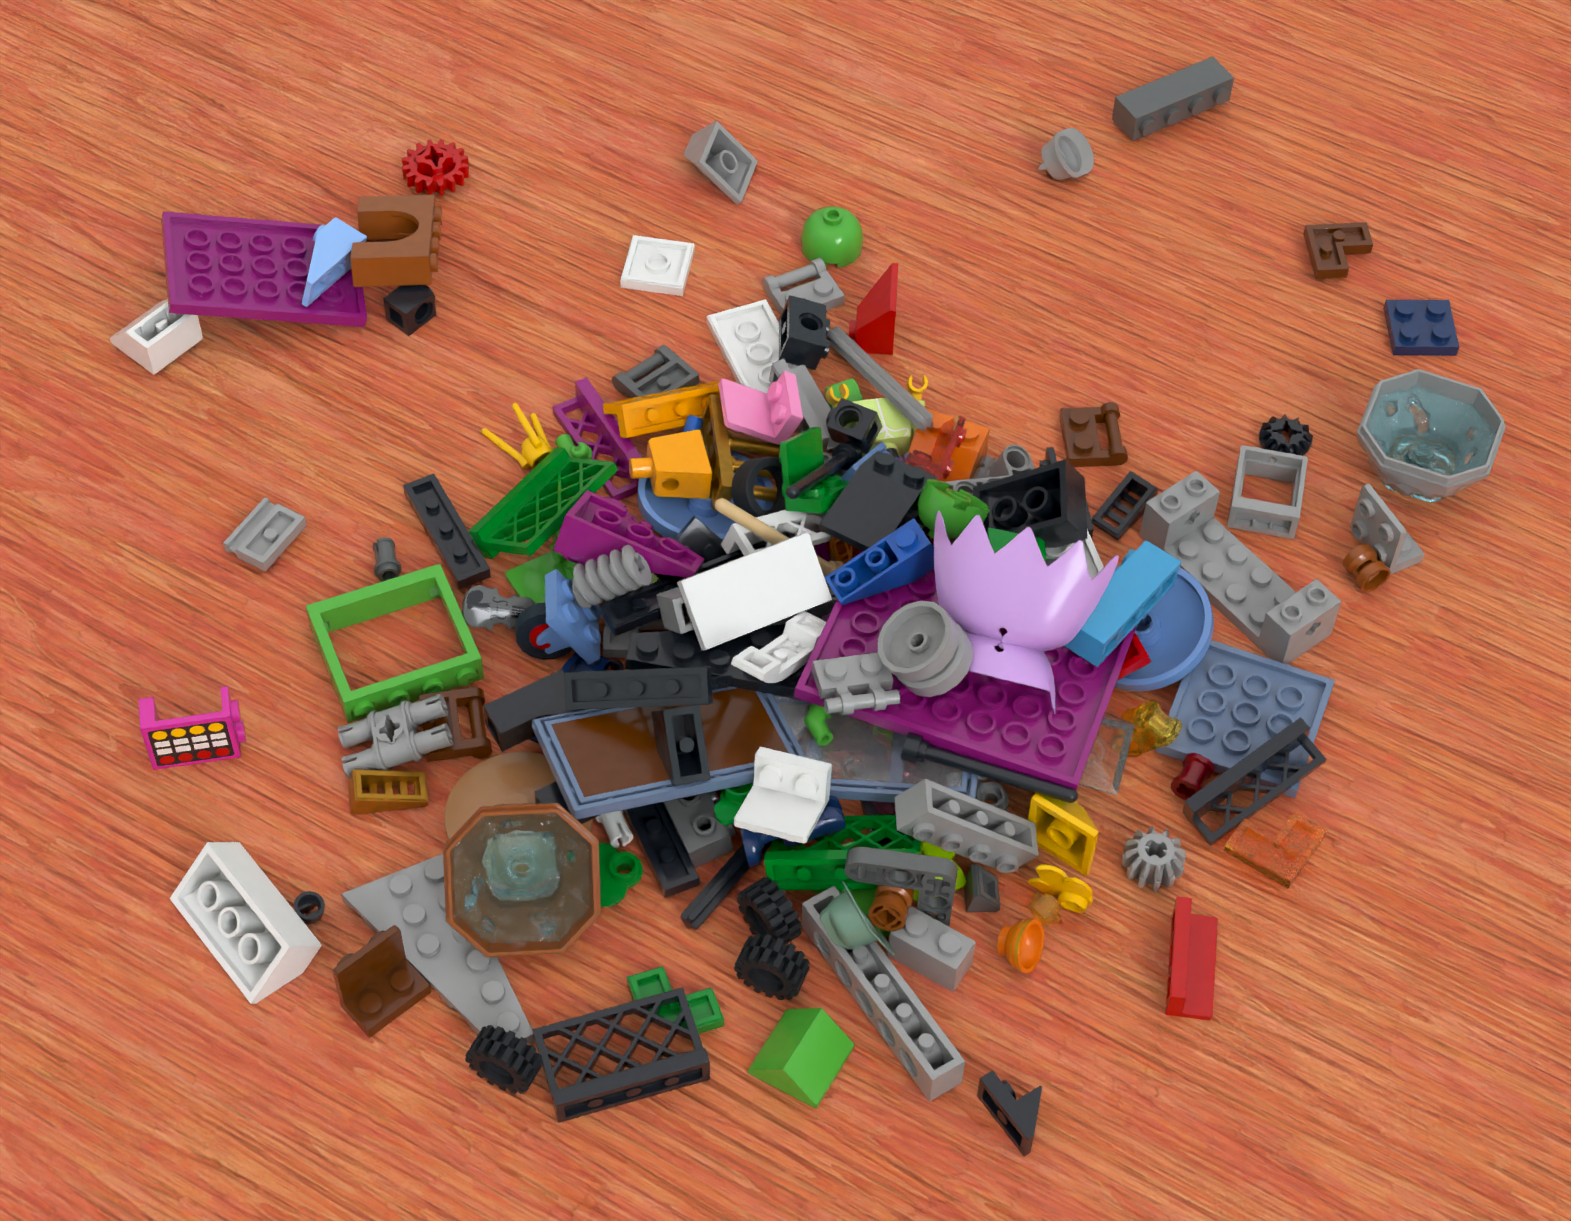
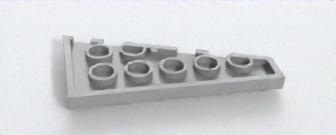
[341,854,535,1044]

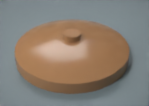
[445,752,593,885]

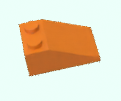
[904,409,990,482]

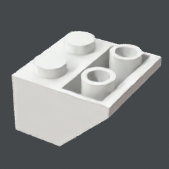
[109,299,203,375]

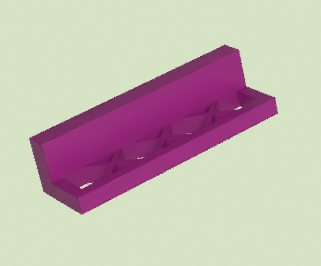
[552,377,642,501]

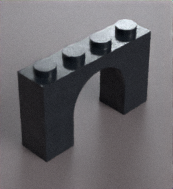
[484,669,602,838]

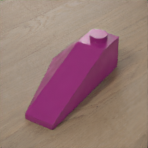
[553,490,704,578]

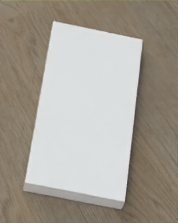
[706,299,798,393]
[677,532,832,650]

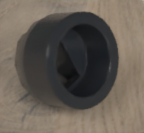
[294,891,325,925]

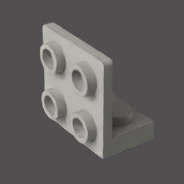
[1350,484,1424,574]

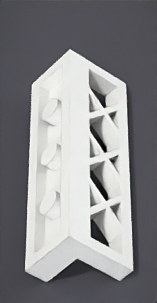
[721,509,831,556]

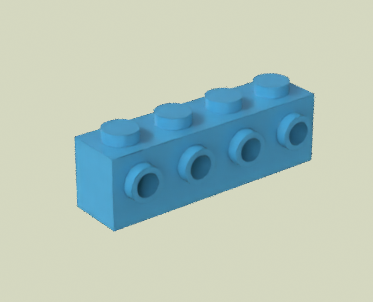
[1064,540,1181,667]

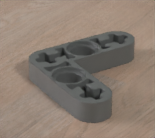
[844,847,958,926]

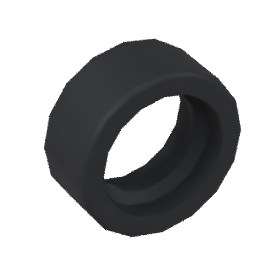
[731,457,786,518]

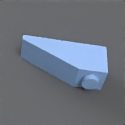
[302,217,367,307]

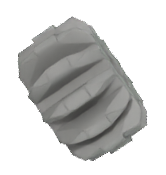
[1122,826,1186,892]

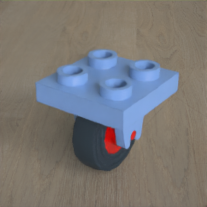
[515,569,601,664]

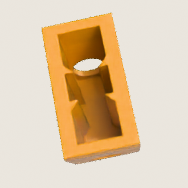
[629,430,712,499]

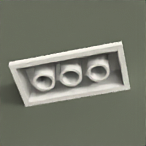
[170,842,322,1004]

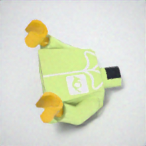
[825,375,928,461]

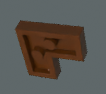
[1303,222,1373,279]

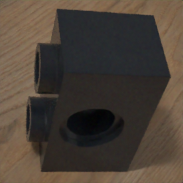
[779,295,830,370]

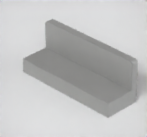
[769,359,840,453]

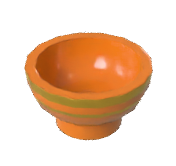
[997,918,1045,974]

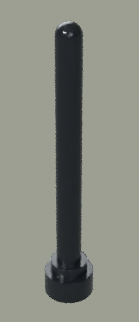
[786,441,862,499]
[901,732,1078,803]

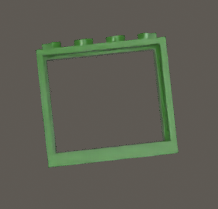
[306,564,484,723]

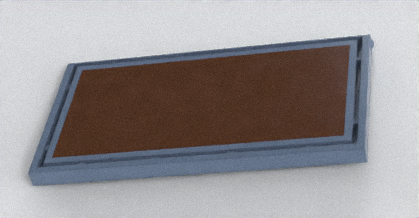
[532,687,806,820]

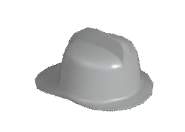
[1038,128,1094,180]

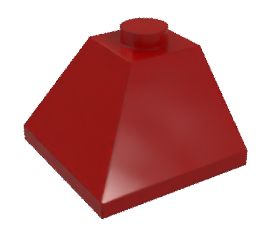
[849,263,898,355]

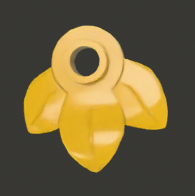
[1028,864,1094,913]

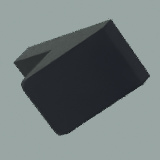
[977,1070,1042,1156]

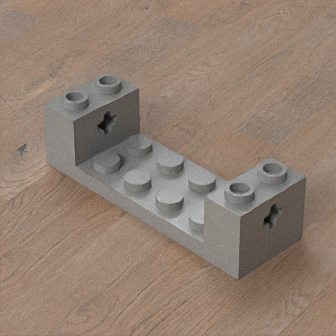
[1139,470,1341,664]

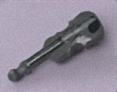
[462,585,535,631]

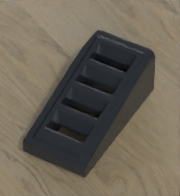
[1091,471,1158,540]

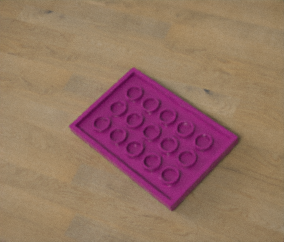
[161,211,367,327]

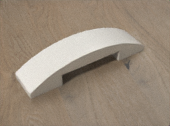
[731,611,826,683]

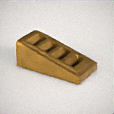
[348,769,428,814]

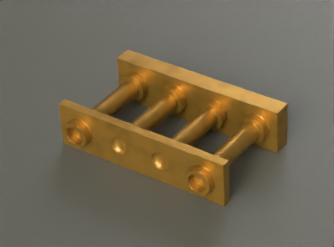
[701,394,791,511]

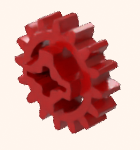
[402,139,469,196]

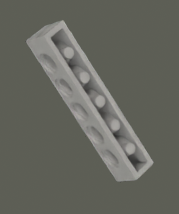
[801,886,965,1102]

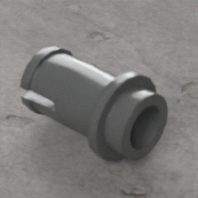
[373,538,402,582]

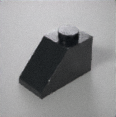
[651,705,711,786]

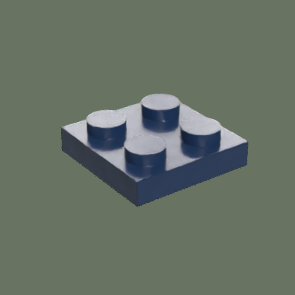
[1383,300,1459,356]

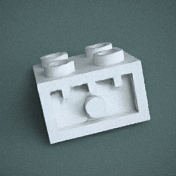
[734,746,832,843]

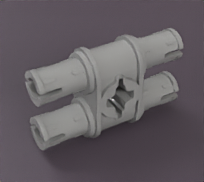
[338,694,453,779]

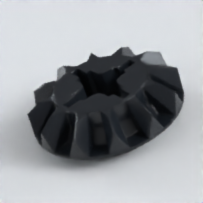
[1259,414,1313,456]

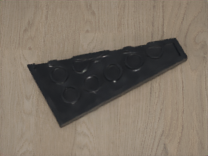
[625,624,808,701]

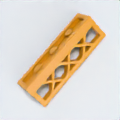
[603,381,736,438]

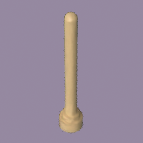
[714,498,844,577]

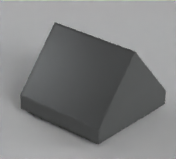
[964,863,1000,912]

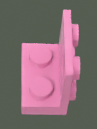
[718,371,803,445]

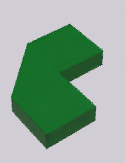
[627,966,724,1034]

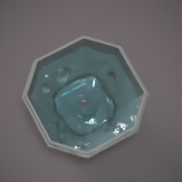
[1357,369,1506,502]

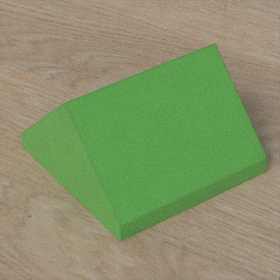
[748,1008,854,1109]

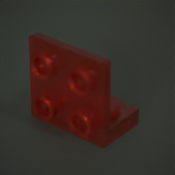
[896,415,967,481]

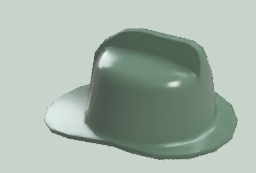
[820,881,896,956]

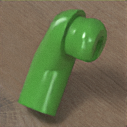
[555,434,592,459]
[804,703,833,746]

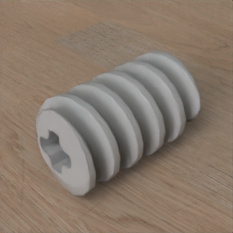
[572,545,652,608]

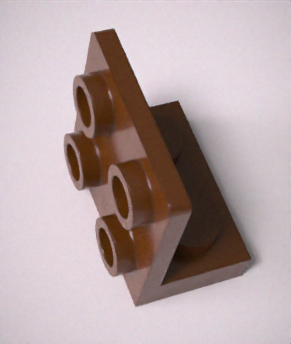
[333,925,431,1038]

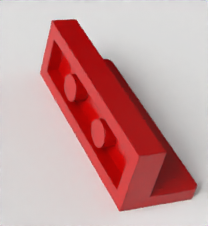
[1165,896,1218,1020]

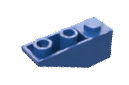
[824,518,934,605]

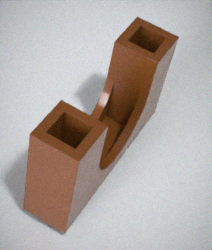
[350,195,442,287]

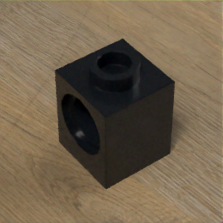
[383,285,436,336]
[826,398,882,454]

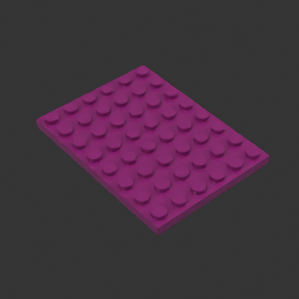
[794,550,1136,791]

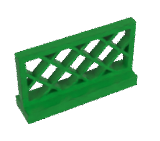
[469,447,618,559]
[764,815,923,890]

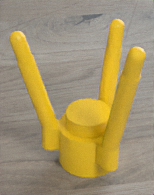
[481,403,553,469]

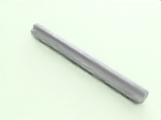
[827,326,934,431]

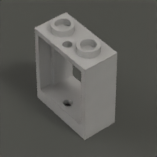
[1227,445,1308,539]

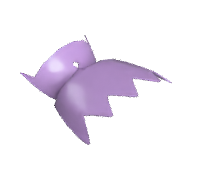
[934,511,1119,714]

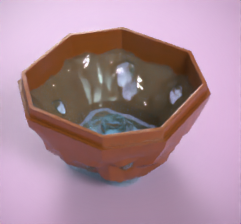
[443,803,601,957]

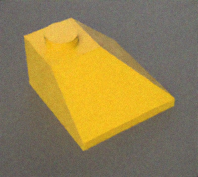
[1028,793,1099,876]

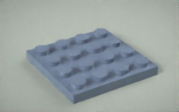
[1155,640,1335,798]

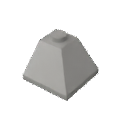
[683,121,758,205]

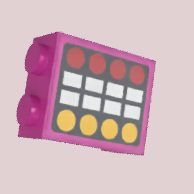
[138,686,246,770]

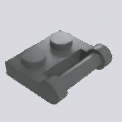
[611,345,699,398]

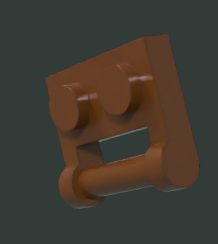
[1059,402,1128,467]
[419,687,492,762]

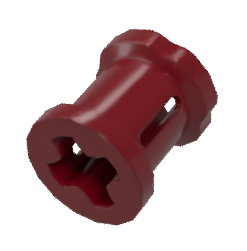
[1171,753,1215,800]

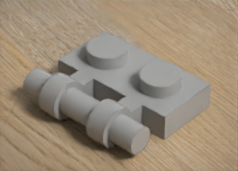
[811,652,900,715]

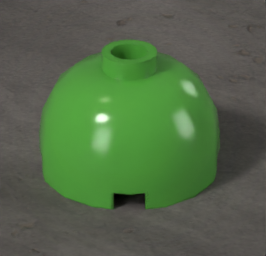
[801,206,863,268]
[918,479,990,540]

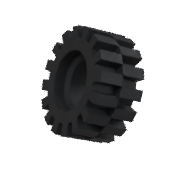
[737,877,802,944]
[734,934,810,1000]
[465,1025,543,1094]

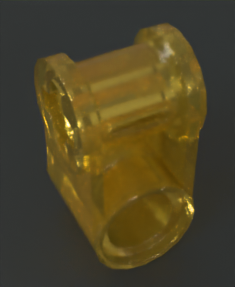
[1112,699,1182,757]

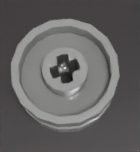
[878,601,973,697]

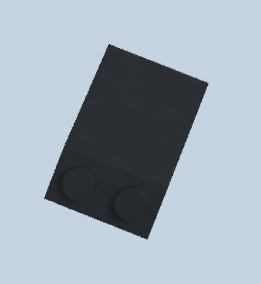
[819,451,937,551]
[973,459,1088,548]

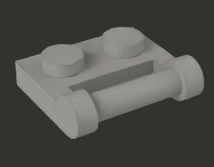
[762,257,845,314]

